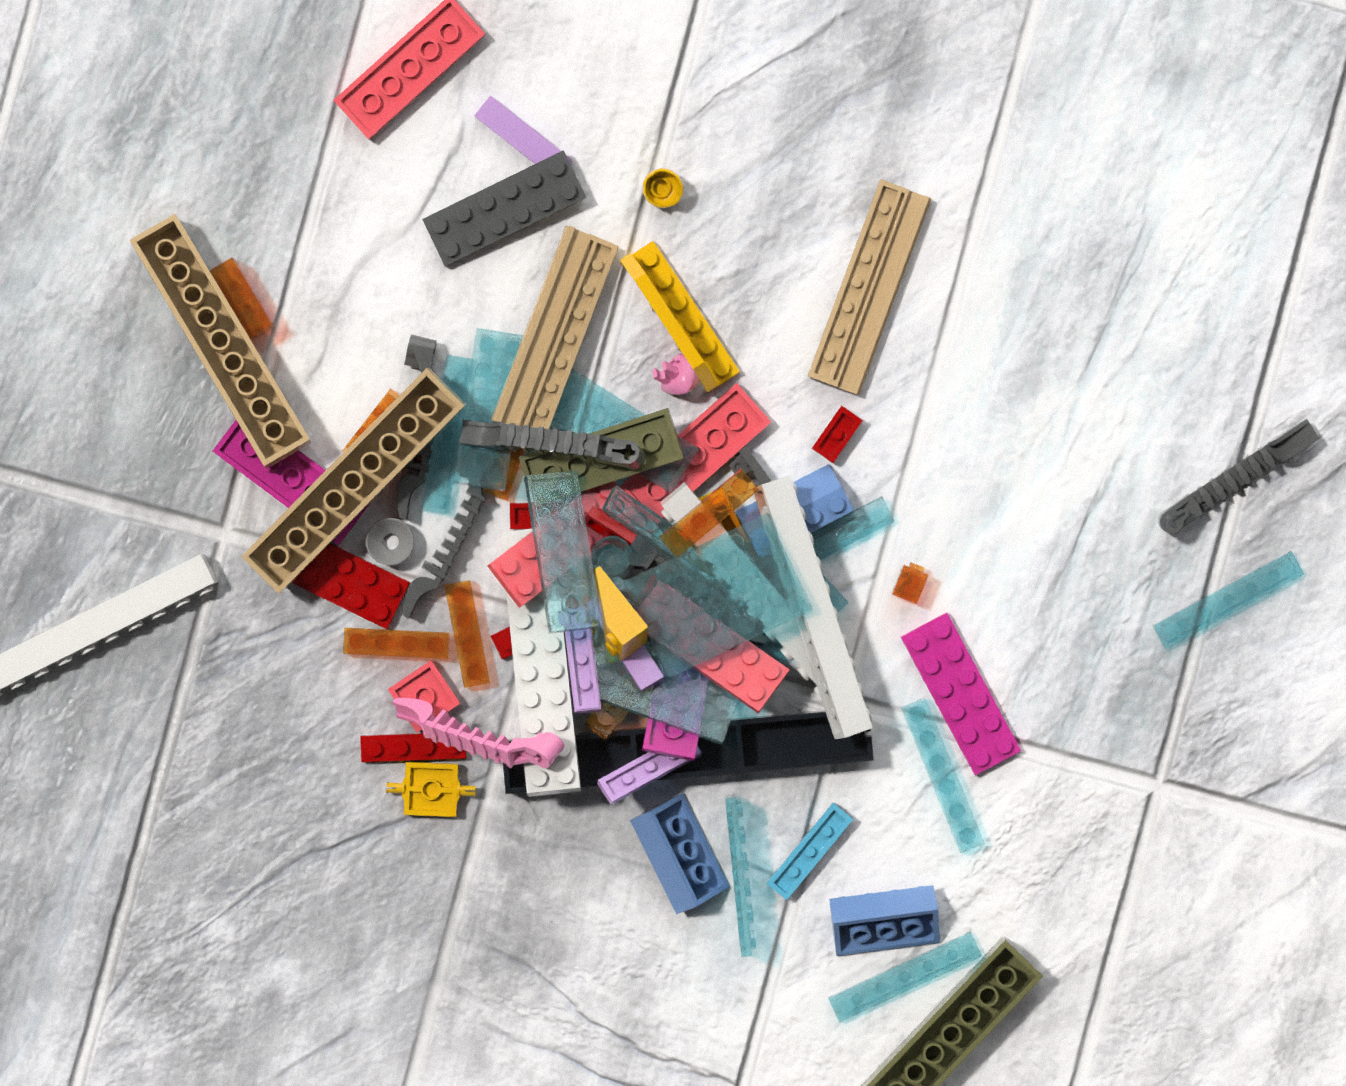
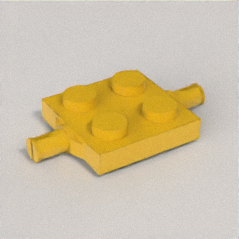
[386,762,476,817]

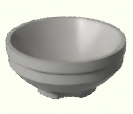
[366,518,414,566]

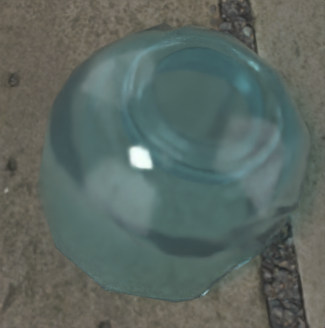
[591,536,632,577]

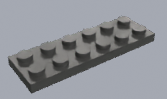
[422,150,587,267]

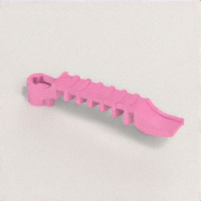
[392,698,564,768]

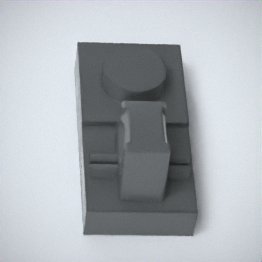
[729,446,771,487]

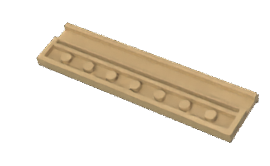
[807,179,932,396]
[491,225,618,429]

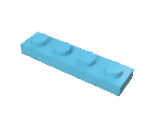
[766,802,853,900]

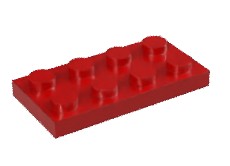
[293,543,410,629]

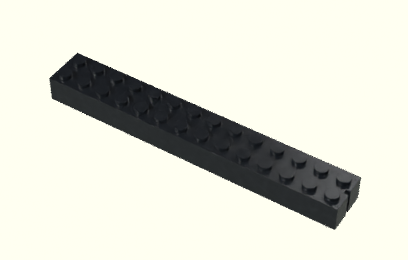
[503,706,874,794]

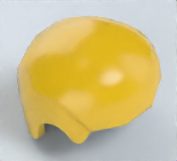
[643,168,683,208]

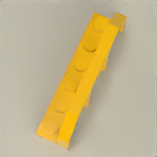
[620,241,740,394]

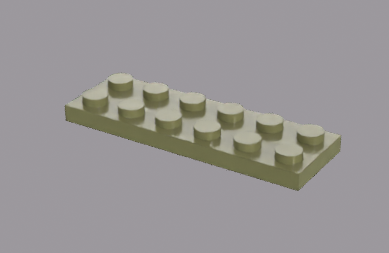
[519,408,685,507]

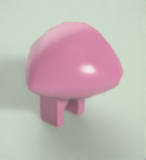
[652,353,700,395]

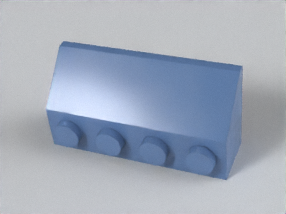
[736,464,854,558]
[630,793,729,914]
[829,885,940,956]

